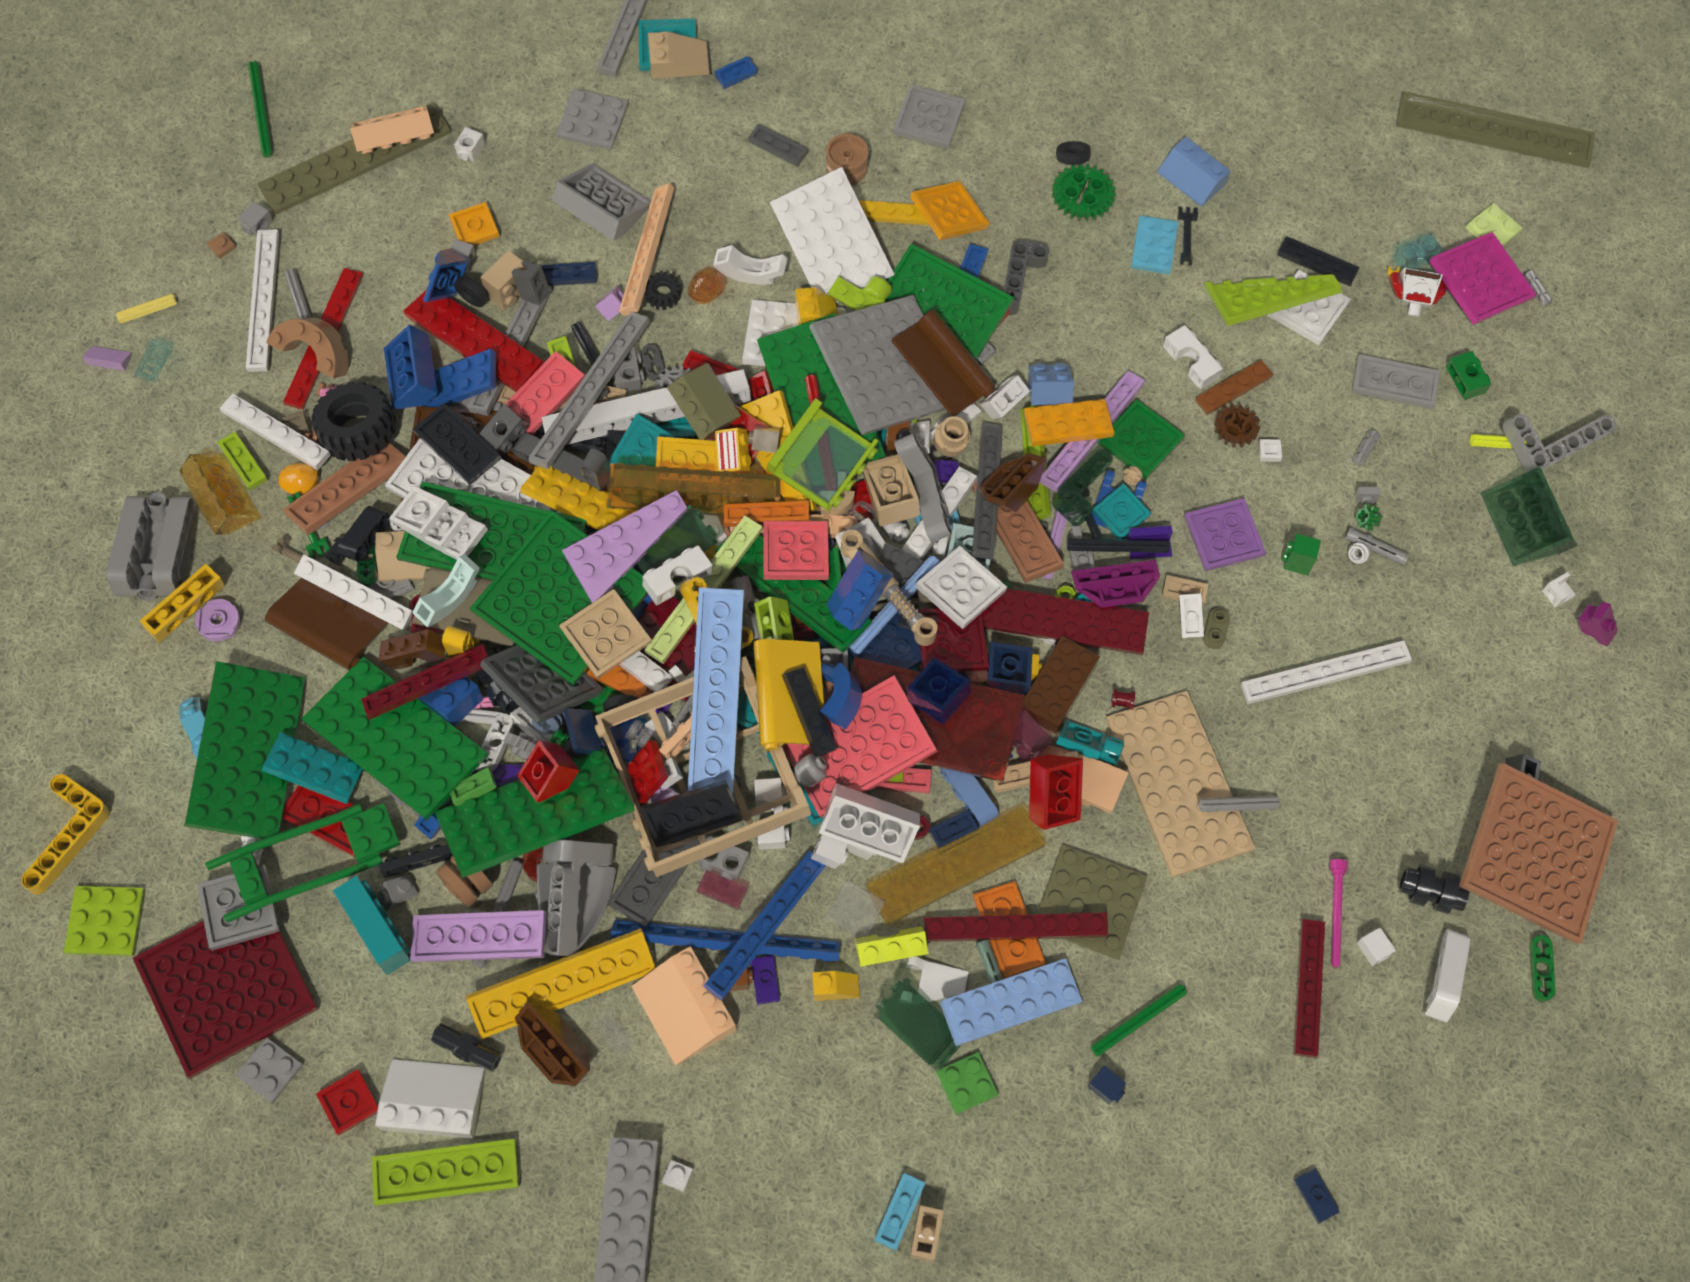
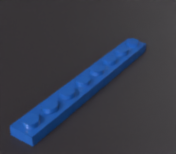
[703,851,826,1001]

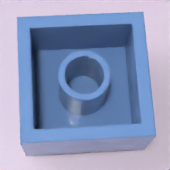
[1027,363,1074,405]

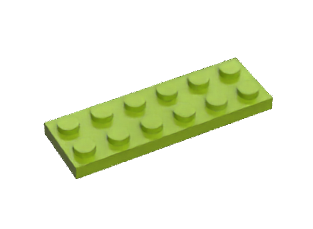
[372,1138,519,1207]

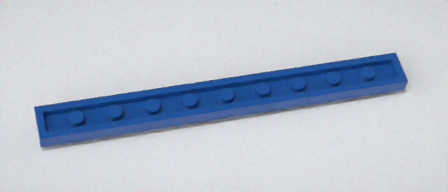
[611,919,841,962]

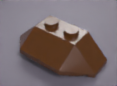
[979,453,1047,512]
[515,1001,591,1087]

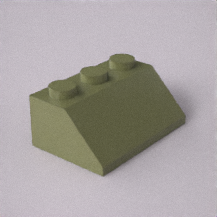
[667,363,742,440]

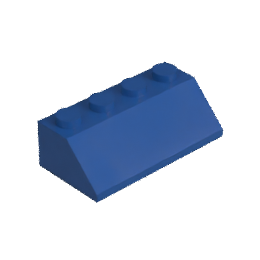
[384,324,438,409]

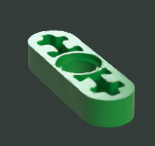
[1529,935,1556,1002]

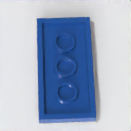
[426,349,496,408]

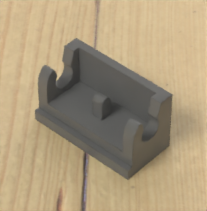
[511,261,550,306]

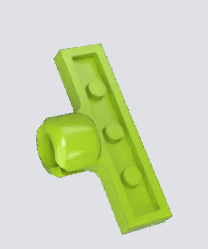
[828,276,891,311]

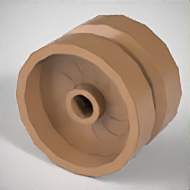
[826,134,868,185]
[435,856,493,908]

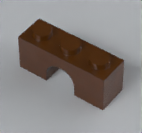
[378,629,445,669]

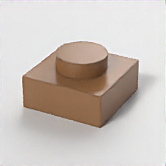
[207,232,236,259]

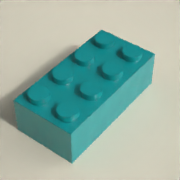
[332,875,411,975]

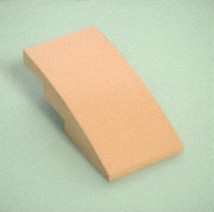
[1038,744,1128,814]

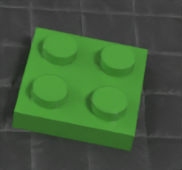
[936,1052,999,1115]

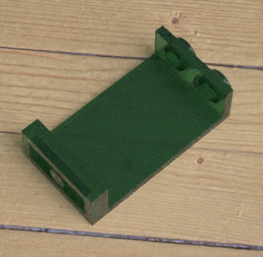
[637,505,718,574]
[873,978,961,1071]

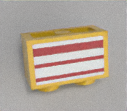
[715,428,751,474]

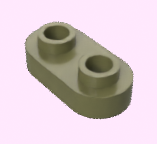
[1203,608,1230,649]

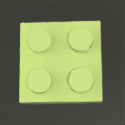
[1465,203,1523,246]

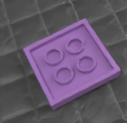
[1184,498,1266,572]

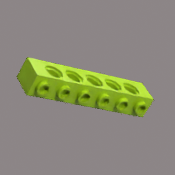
[754,596,794,640]

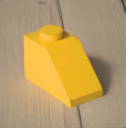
[812,971,860,1001]

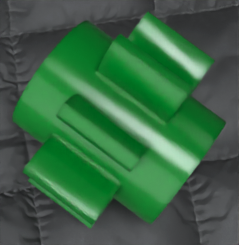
[1355,504,1383,531]

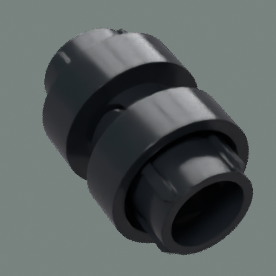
[474,648,520,712]
[1399,864,1470,914]

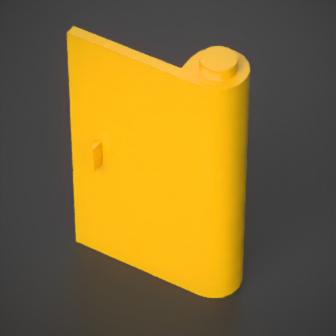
[754,639,825,751]

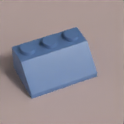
[1157,137,1230,207]

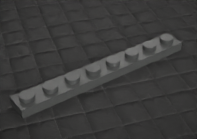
[971,422,1003,560]

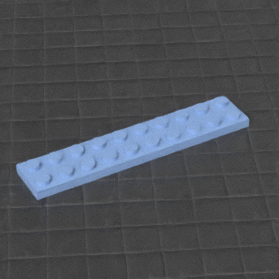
[688,588,744,795]

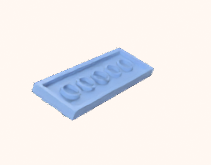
[940,958,1083,1046]

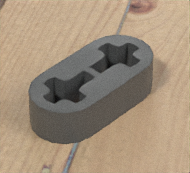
[641,344,664,381]

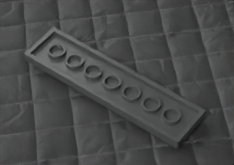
[608,774,743,928]

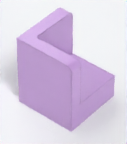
[595,286,624,321]

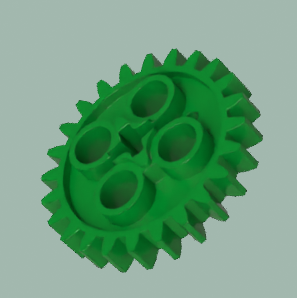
[1052,163,1116,222]

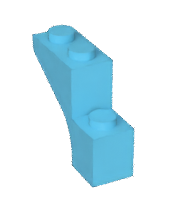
[179,696,206,759]

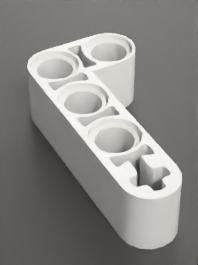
[1423,929,1471,1023]

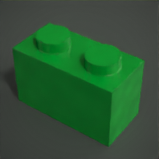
[1281,533,1321,576]

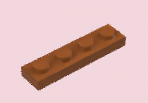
[1195,360,1273,415]

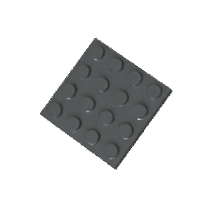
[480,645,603,724]

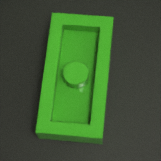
[450,767,497,806]

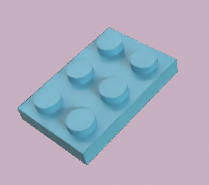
[1131,215,1179,275]

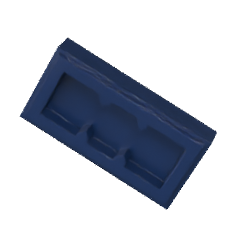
[1293,1169,1340,1224]

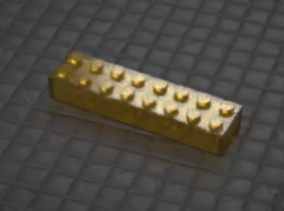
[606,463,781,516]

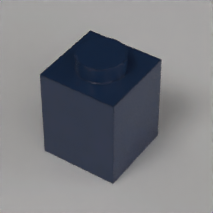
[1088,1065,1126,1105]

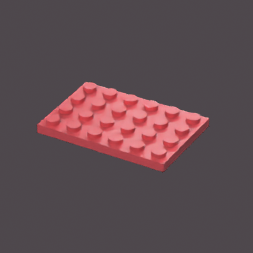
[781,676,938,818]

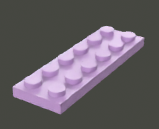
[410,910,547,962]

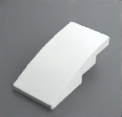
[389,486,488,560]

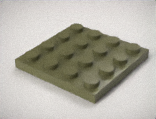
[1038,845,1147,960]

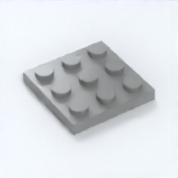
[893,84,965,149]
[556,88,629,150]
[197,865,280,951]

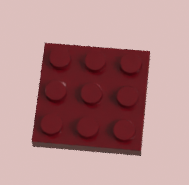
[918,608,989,673]

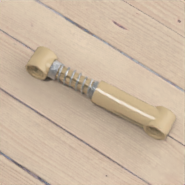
[840,530,937,646]

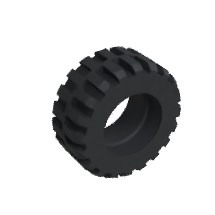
[311,382,397,461]

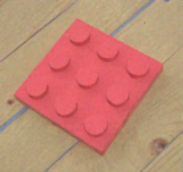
[764,521,829,580]

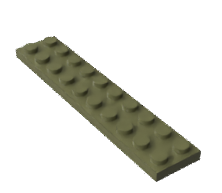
[1396,91,1595,168]
[257,102,451,215]

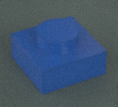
[415,813,441,839]

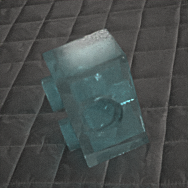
[1392,233,1442,272]

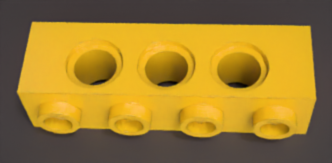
[140,564,225,643]

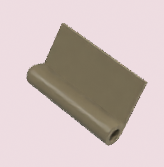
[412,566,514,647]

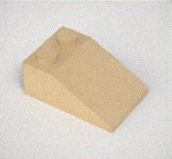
[648,32,709,79]
[863,454,920,527]

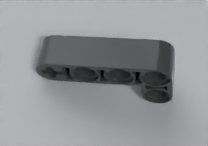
[1004,240,1049,315]

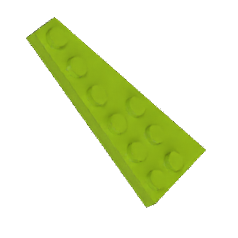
[1205,274,1342,326]

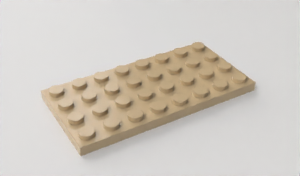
[1106,691,1256,878]

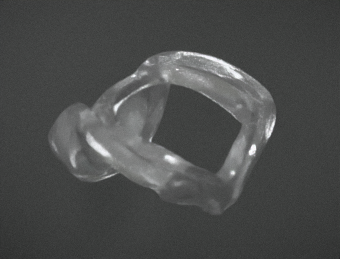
[847,501,881,534]

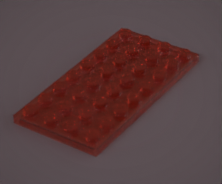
[851,657,1025,782]

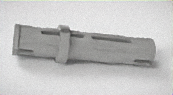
[1345,527,1409,566]

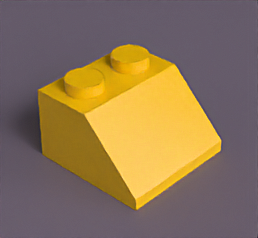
[795,287,838,325]

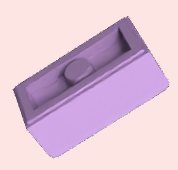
[83,346,132,371]

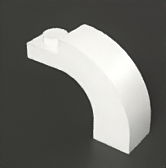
[713,245,788,285]

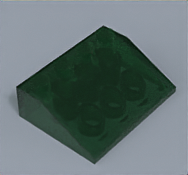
[1480,467,1578,566]

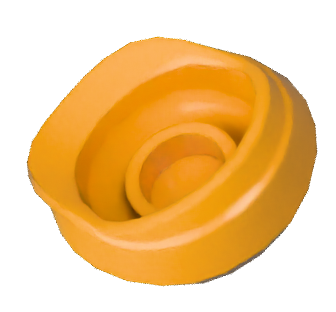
[278,463,319,495]

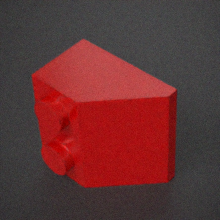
[517,740,579,802]

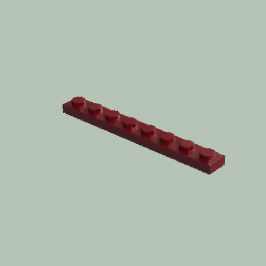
[924,912,1108,942]

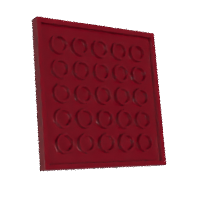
[132,920,318,1079]

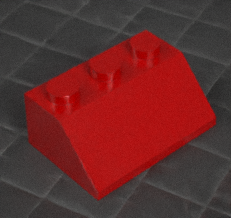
[1029,754,1083,830]

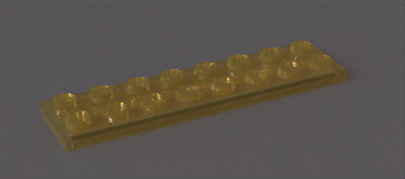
[866,806,1045,926]

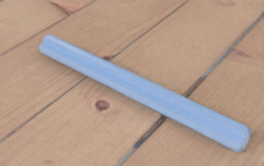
[850,556,940,654]

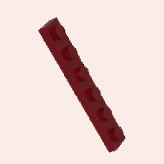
[361,644,489,720]
[1293,919,1325,1058]

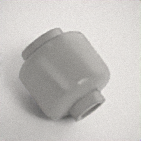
[794,754,827,787]

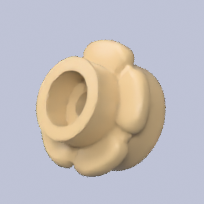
[1123,466,1143,486]

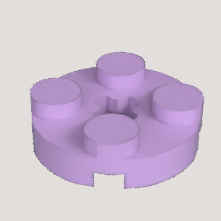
[195,599,241,642]

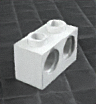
[980,375,1030,419]

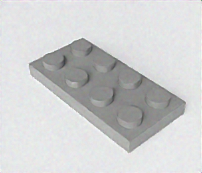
[1352,354,1440,409]

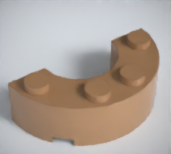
[266,317,348,378]

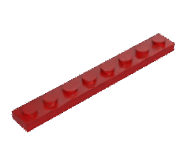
[283,268,364,410]

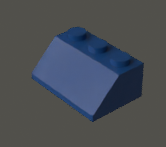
[827,550,893,631]

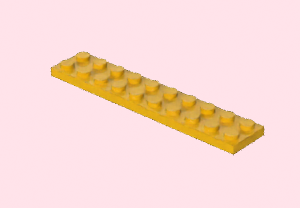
[520,466,717,563]

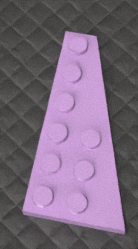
[562,490,687,603]

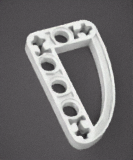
[459,710,515,771]

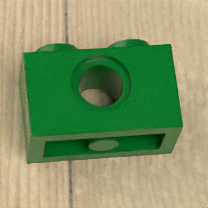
[1445,351,1491,401]

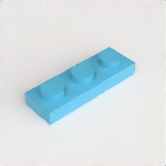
[874,1173,925,1251]

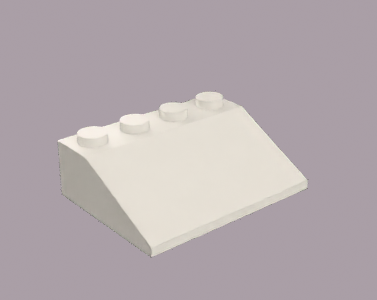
[375,1059,485,1139]

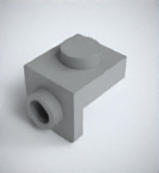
[378,875,418,911]

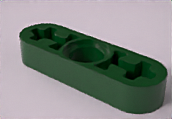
[357,542,378,586]

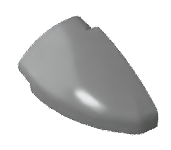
[537,840,616,956]

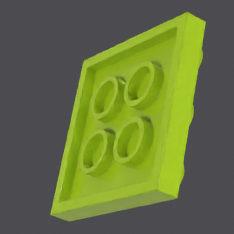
[63,886,145,956]

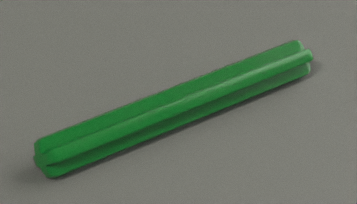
[1090,984,1187,1057]

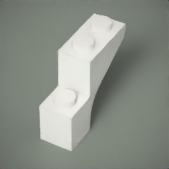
[811,834,876,869]

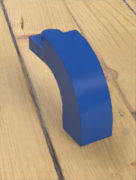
[820,662,862,730]

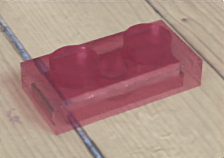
[697,870,748,910]

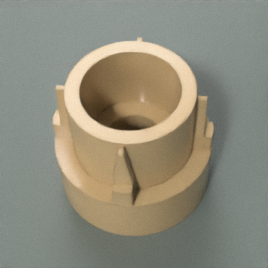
[933,416,970,457]

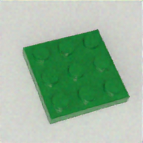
[1097,399,1185,480]

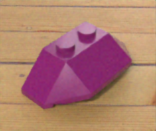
[1071,560,1160,607]

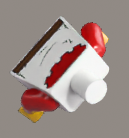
[1387,266,1447,318]

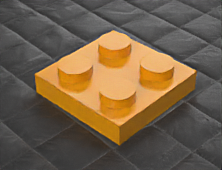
[448,202,500,246]

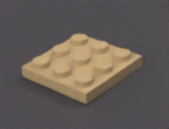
[559,589,652,679]

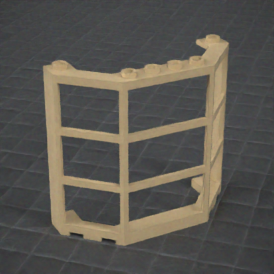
[595,656,811,877]

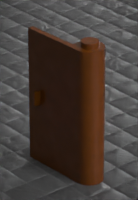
[891,309,996,417]
[265,578,389,671]

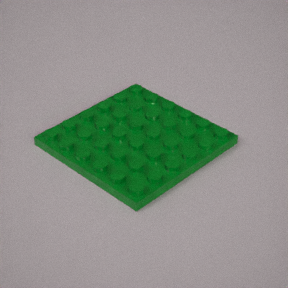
[469,510,648,686]

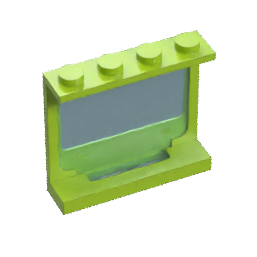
[766,398,878,512]

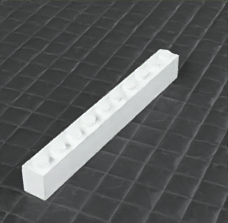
[541,369,751,445]

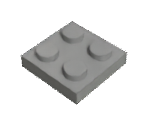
[236,1037,304,1104]

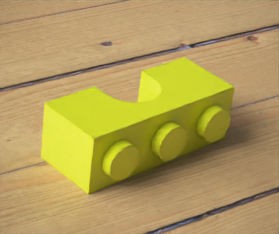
[854,926,928,966]

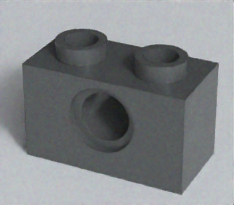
[479,404,529,455]

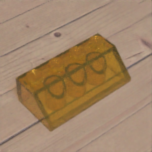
[179,454,261,535]

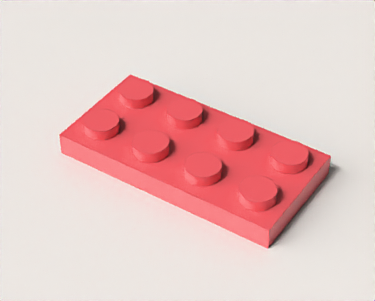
[506,351,585,435]

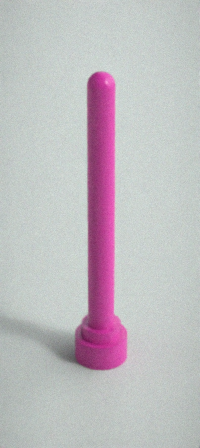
[1330,859,1348,968]

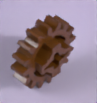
[1214,404,1260,448]

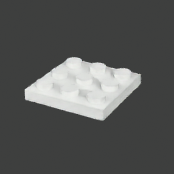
[1267,270,1351,345]
[915,546,1007,629]

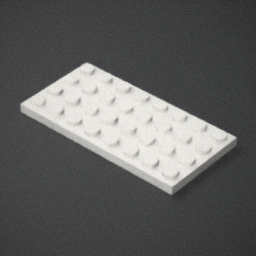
[385,439,563,514]

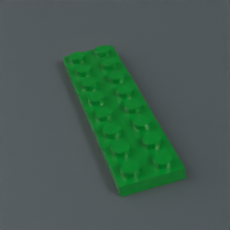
[715,535,872,653]

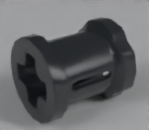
[324,537,343,566]

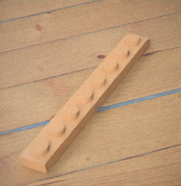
[619,183,674,316]

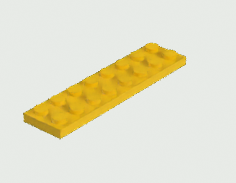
[465,928,655,1039]

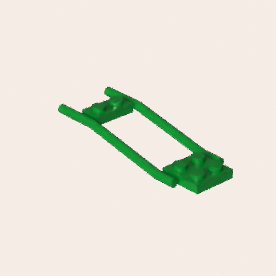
[205,803,401,923]

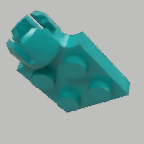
[1056,719,1124,765]

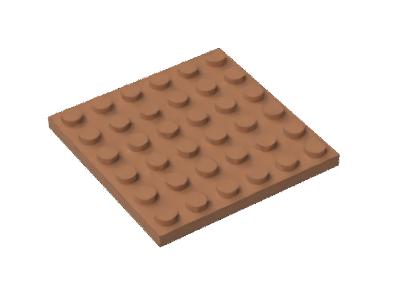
[1459,763,1619,944]

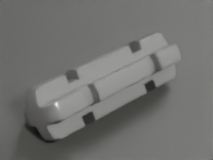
[1524,270,1552,306]
[1353,430,1380,465]

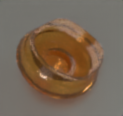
[688,267,725,304]

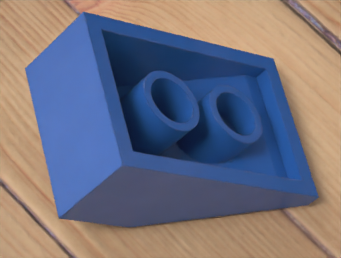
[423,249,470,302]
[417,664,483,727]

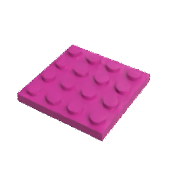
[1429,232,1537,325]

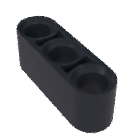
[337,506,390,562]

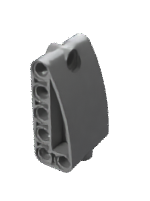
[107,492,194,601]

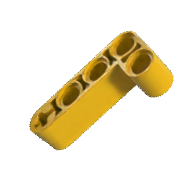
[680,577,753,649]

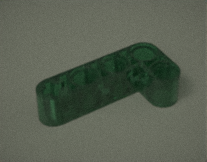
[1052,449,1113,526]

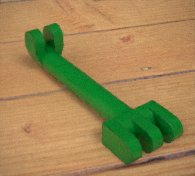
[287,492,330,559]

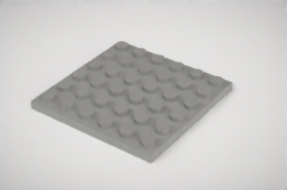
[809,295,946,436]

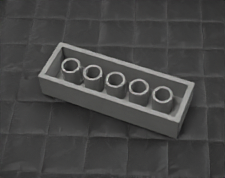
[594,1137,660,1282]

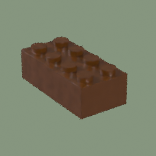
[1018,636,1100,735]

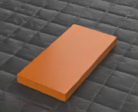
[973,881,1046,979]

